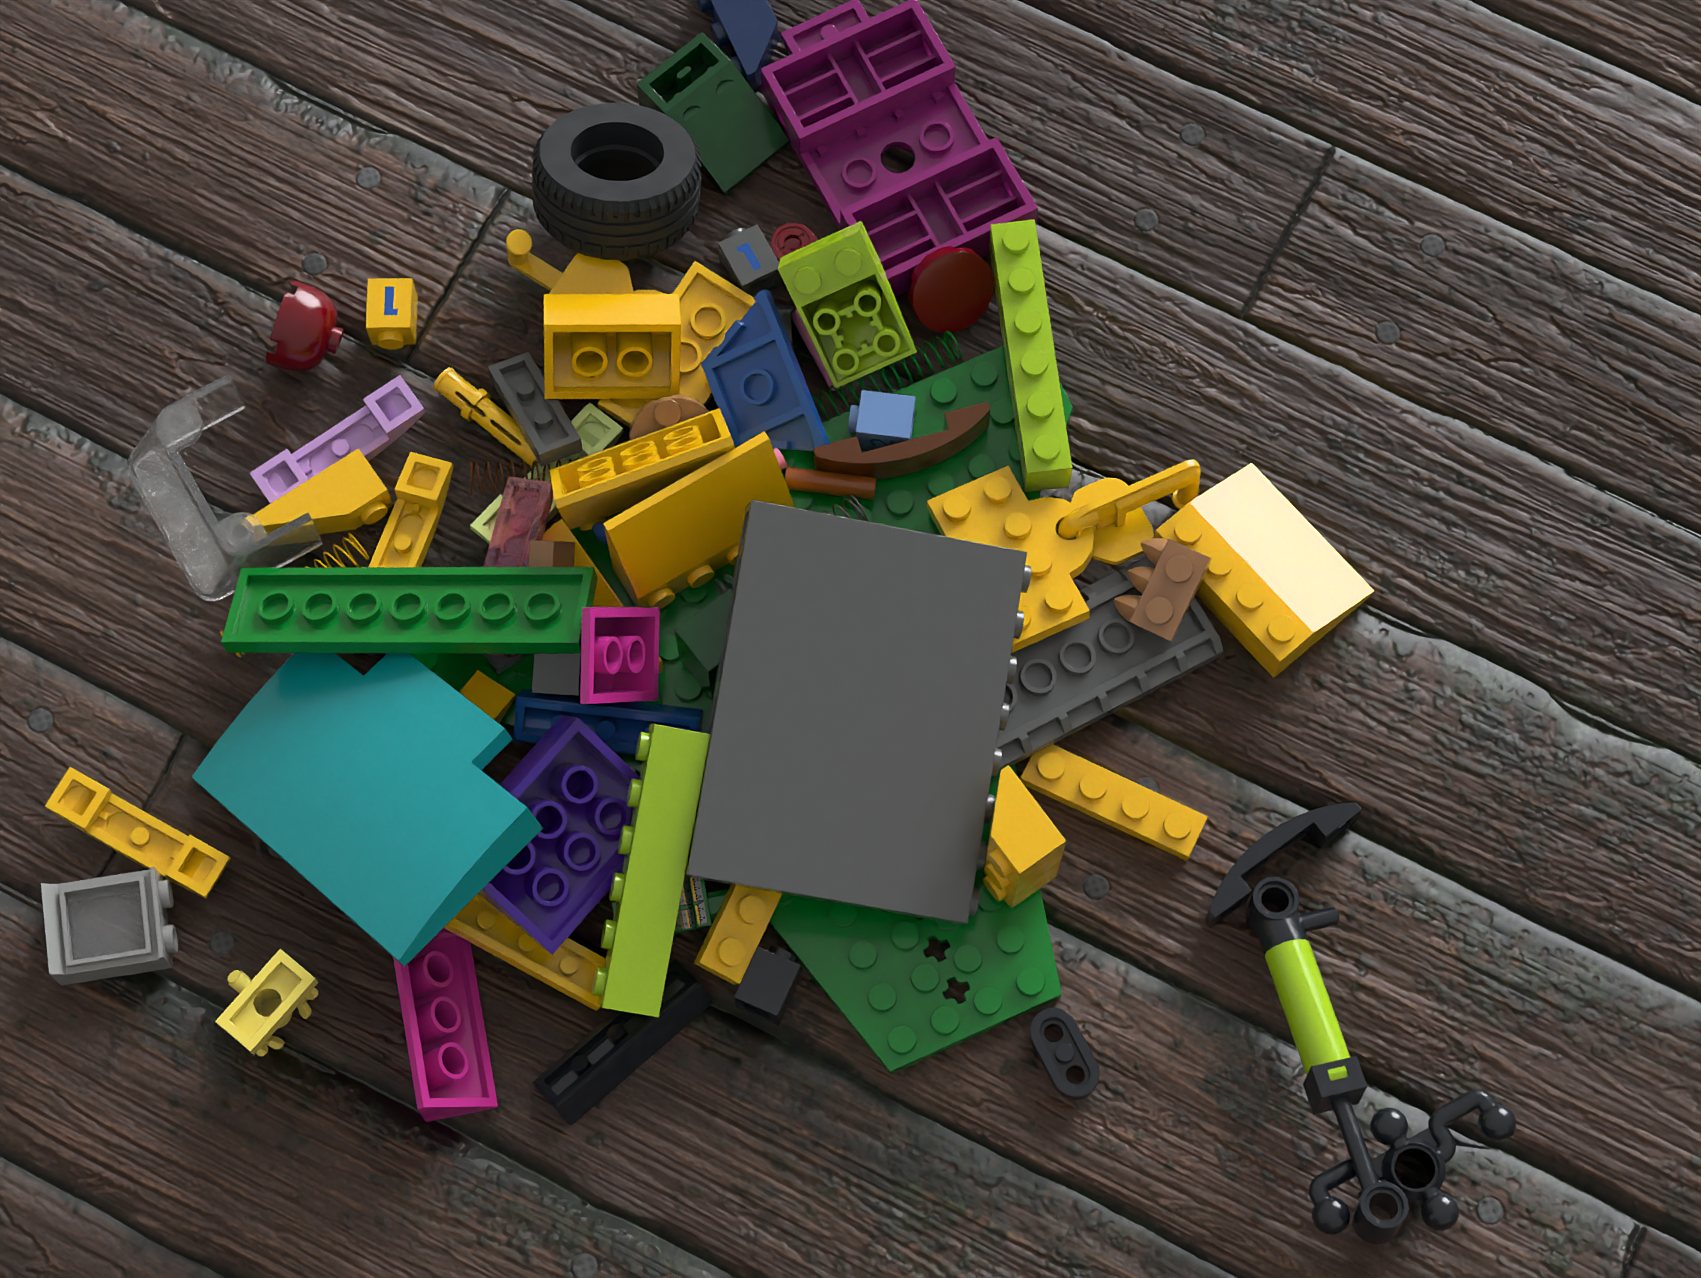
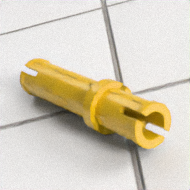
[433,367,539,468]

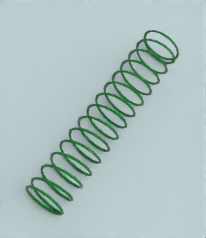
[811,330,962,421]

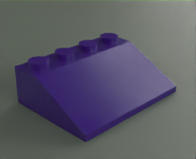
[478,715,639,955]

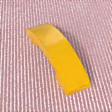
[368,452,453,567]
[45,767,231,898]

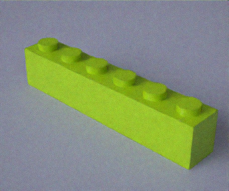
[989,219,1072,492]
[592,724,711,1017]

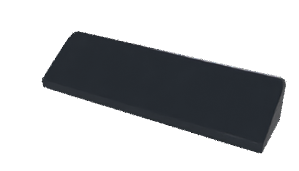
[532,959,712,1125]

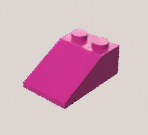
[580,606,660,704]

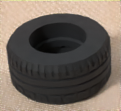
[532,103,701,260]

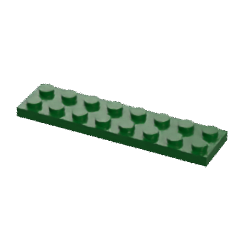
[221,567,598,654]

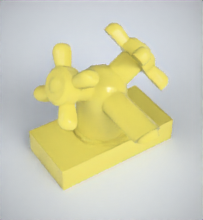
[215,949,319,1056]

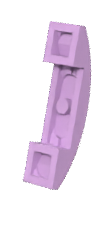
[250,375,425,504]

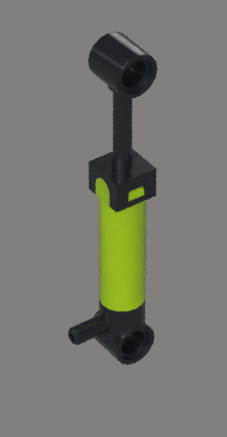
[1245,877,1409,1244]

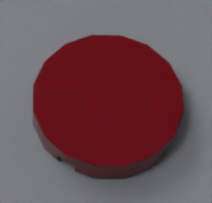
[907,246,994,333]

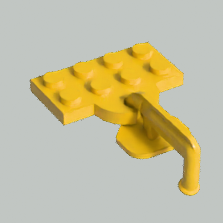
[506,229,756,428]
[927,460,1201,653]

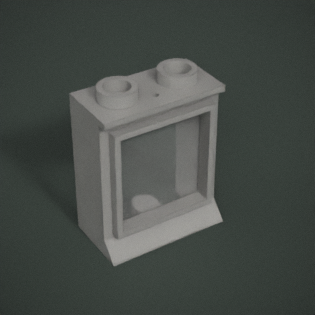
[41,867,178,986]

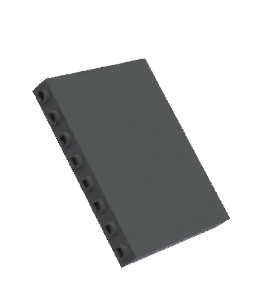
[685,500,1031,924]

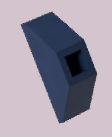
[696,0,779,93]

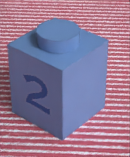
[848,390,915,450]

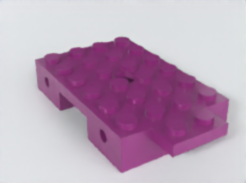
[761,0,1038,297]

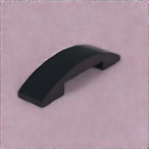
[1205,802,1362,929]

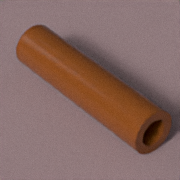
[785,466,877,500]

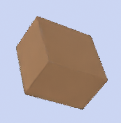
[529,540,575,567]

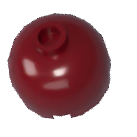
[266,280,344,372]

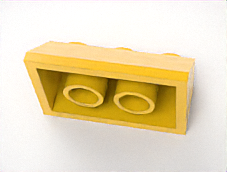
[544,294,681,399]
[983,765,1066,909]

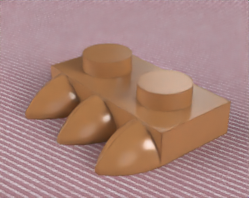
[1114,538,1212,642]

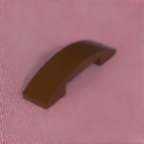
[813,402,990,479]

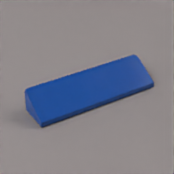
[513,689,703,755]

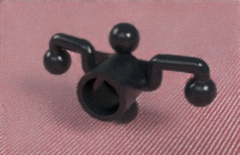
[1309,1089,1516,1235]

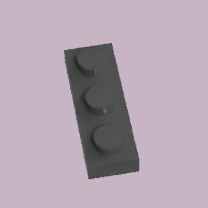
[488,352,583,467]

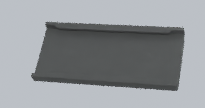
[996,556,1224,772]

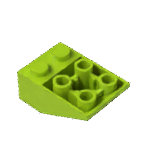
[778,221,917,389]

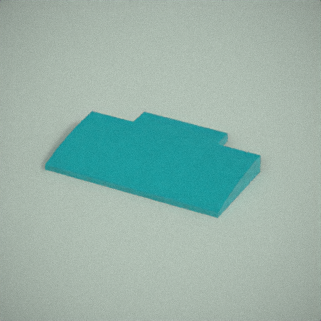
[192,653,543,967]

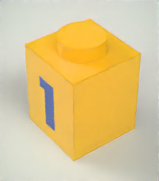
[366,278,418,350]

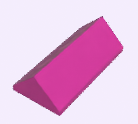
[393,928,498,1122]

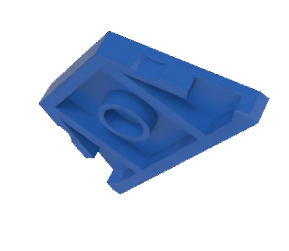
[701,289,830,451]

